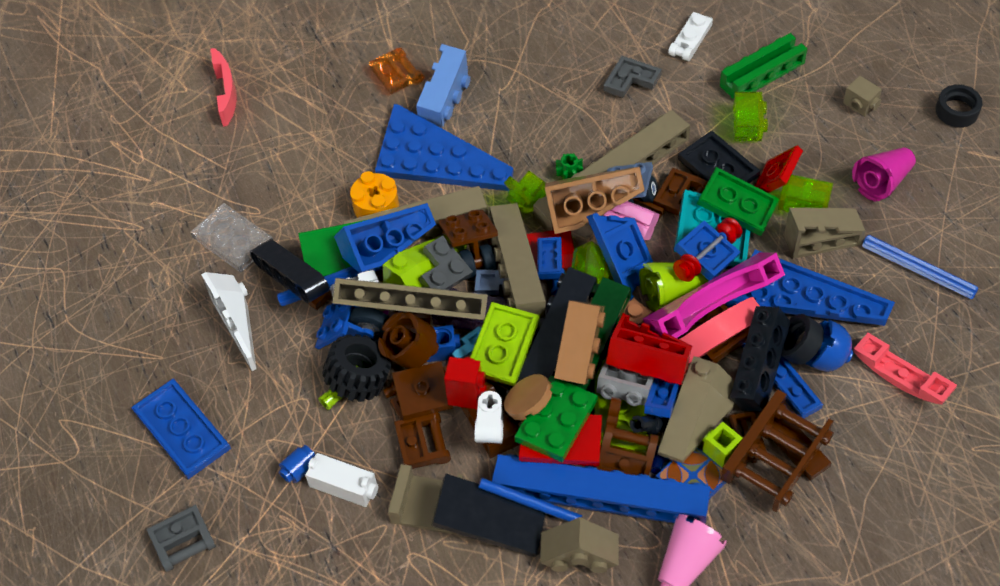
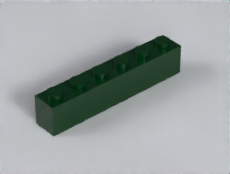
[553,277,631,391]

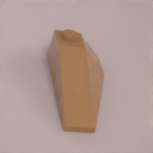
[545,167,645,234]

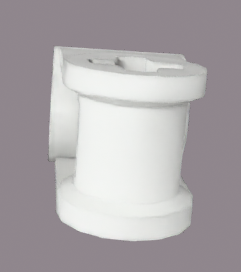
[475,391,503,443]

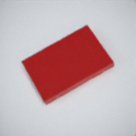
[519,414,602,466]

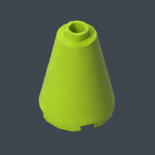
[639,262,709,311]

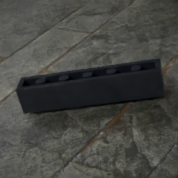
[505,267,597,398]

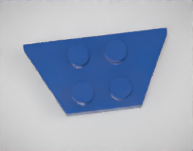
[586,213,653,301]

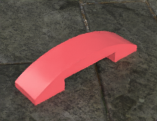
[211,48,237,127]
[679,297,759,365]
[853,333,957,405]

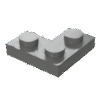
[603,56,662,98]
[419,236,473,290]

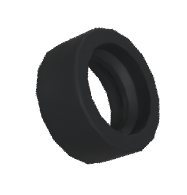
[935,84,983,128]
[781,314,824,365]

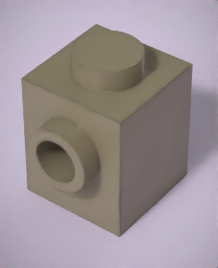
[843,76,882,116]

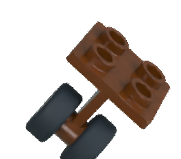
[439,210,498,279]

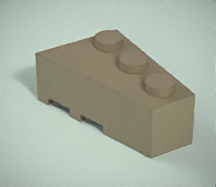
[784,208,866,259]

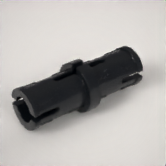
[630,414,670,435]

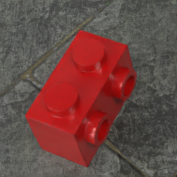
[444,357,487,409]

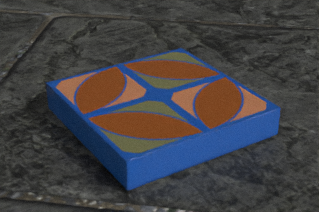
[655,447,726,500]

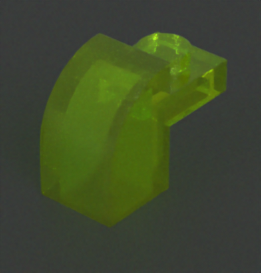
[504,171,546,213]

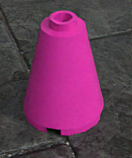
[852,147,916,201]

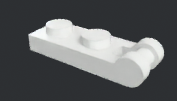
[668,12,713,62]

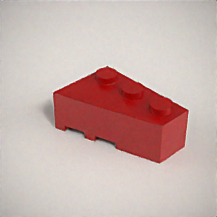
[606,313,692,385]

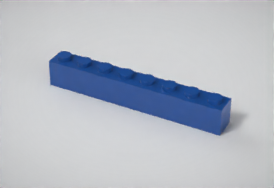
[492,454,711,525]

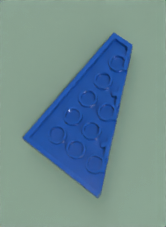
[375,104,514,191]

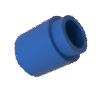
[279,445,316,483]

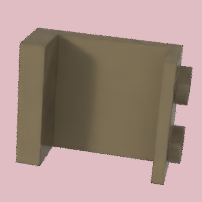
[388,464,464,534]

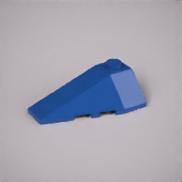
[334,203,436,273]

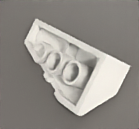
[201,272,256,371]

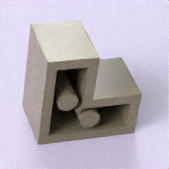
[540,517,619,573]

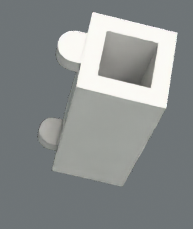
[305,453,378,507]

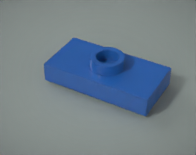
[537,237,562,280]

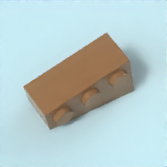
[554,300,606,385]

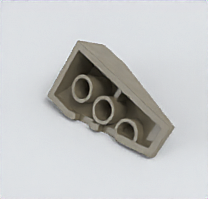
[657,356,735,463]

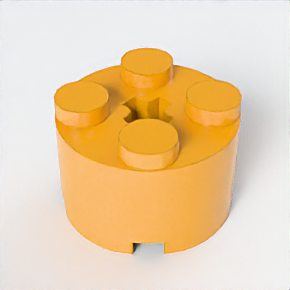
[350,171,399,218]

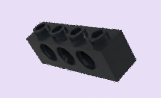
[730,306,791,413]

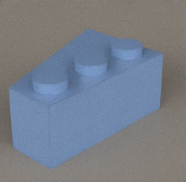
[416,44,470,127]

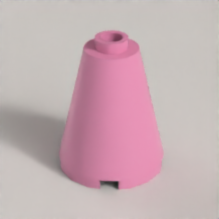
[658,514,727,586]

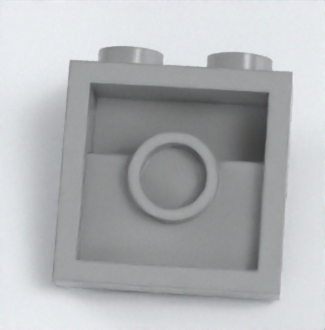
[596,358,654,406]

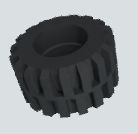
[322,334,391,402]

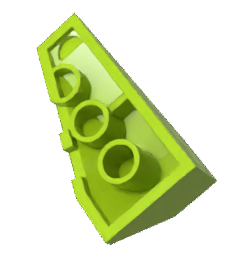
[383,234,467,287]

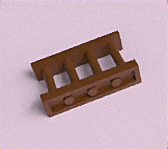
[721,389,834,513]

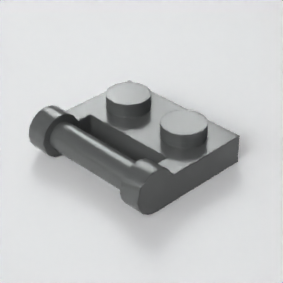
[146,505,216,572]

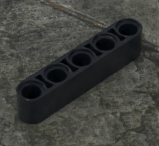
[250,239,330,303]

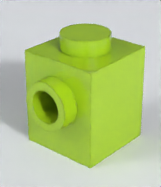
[702,422,743,468]

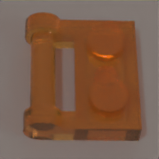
[369,48,425,94]

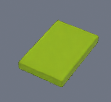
[470,302,540,386]

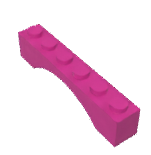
[643,252,785,338]

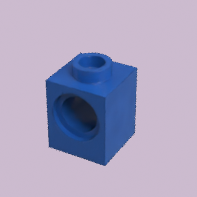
[427,325,461,362]

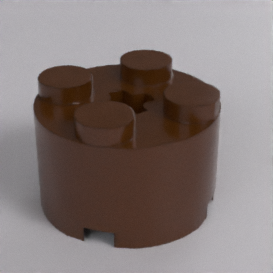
[378,312,439,369]

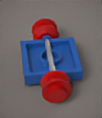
[673,218,742,282]

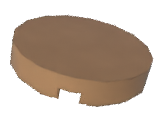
[504,374,552,420]

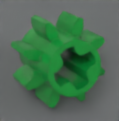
[556,153,583,179]

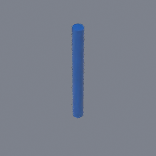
[478,478,582,522]

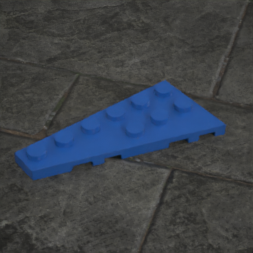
[727,249,895,326]

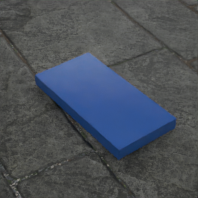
[131,378,231,480]

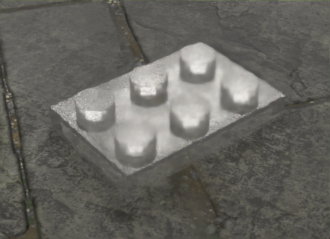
[191,203,273,273]

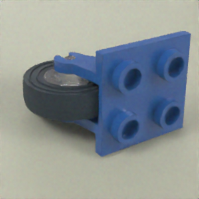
[315,304,389,350]

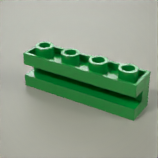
[720,33,808,102]

